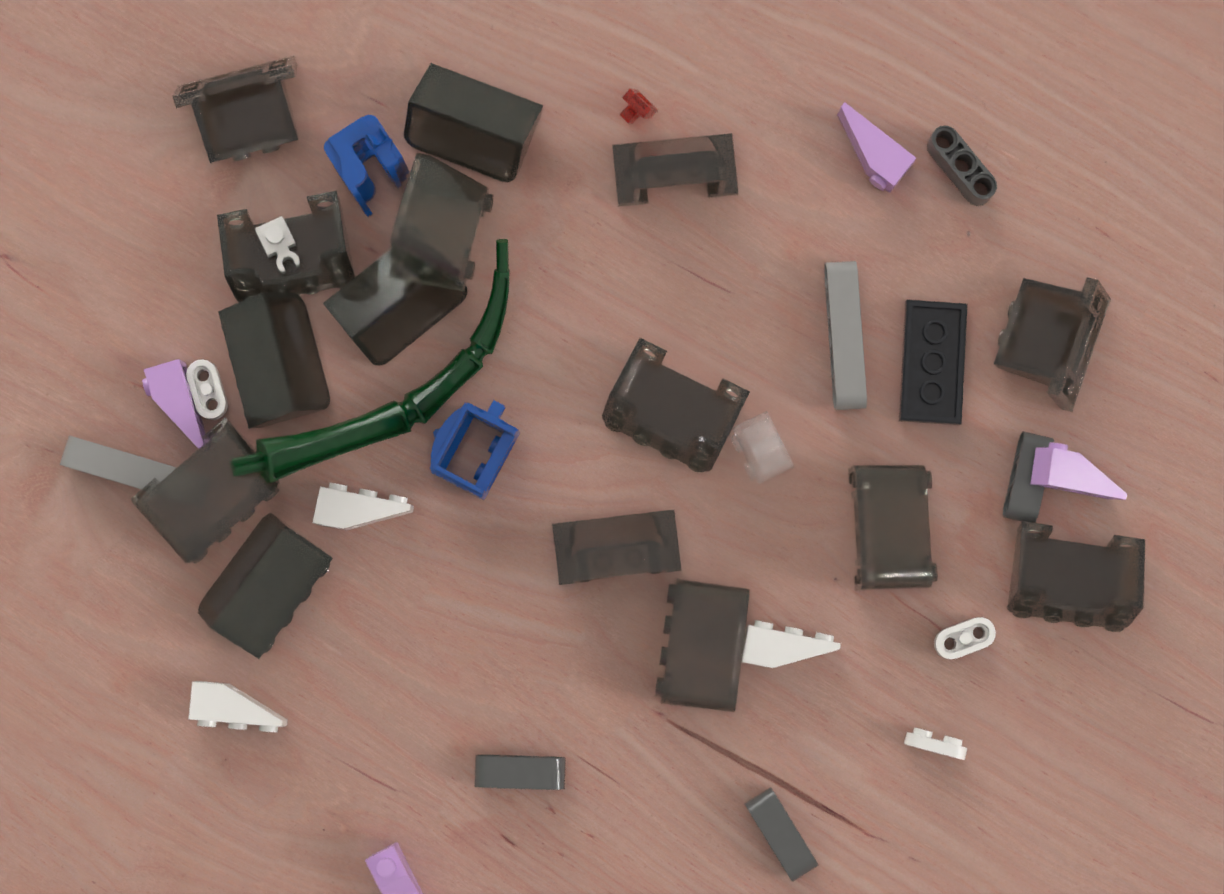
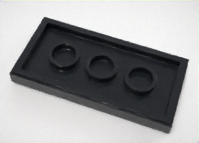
[899,300,967,425]

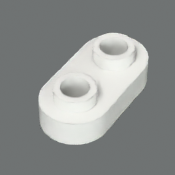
[186,359,228,420]
[934,617,996,659]
[904,727,967,760]

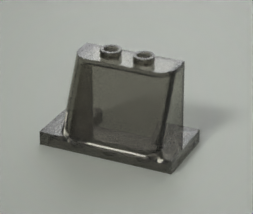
[172,56,299,163]
[612,133,738,207]
[994,277,1111,412]
[552,510,682,585]

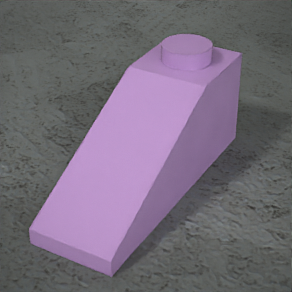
[838,102,916,193]
[142,359,210,451]
[1031,443,1127,500]
[365,842,423,894]

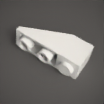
[312,483,414,530]
[740,620,841,668]
[189,681,288,732]

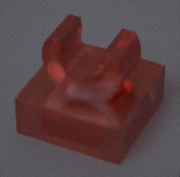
[620,88,658,123]

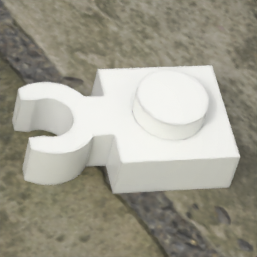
[254,216,300,274]

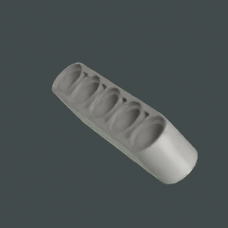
[824,261,867,410]
[60,436,212,508]

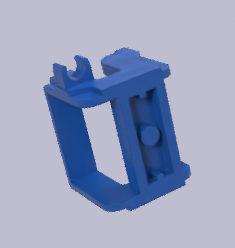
[324,115,410,217]
[430,400,520,500]

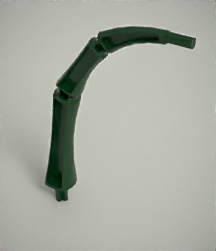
[229,239,510,484]

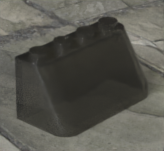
[404,63,543,182]
[323,227,468,365]
[218,292,330,429]
[198,513,333,659]

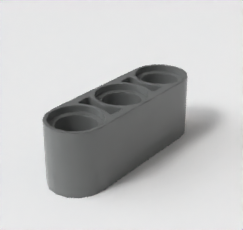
[927,125,997,206]
[1003,431,1054,524]
[474,755,566,790]
[745,787,819,882]

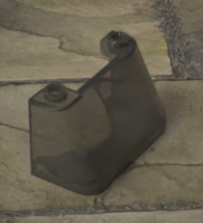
[390,153,494,291]
[848,465,938,591]

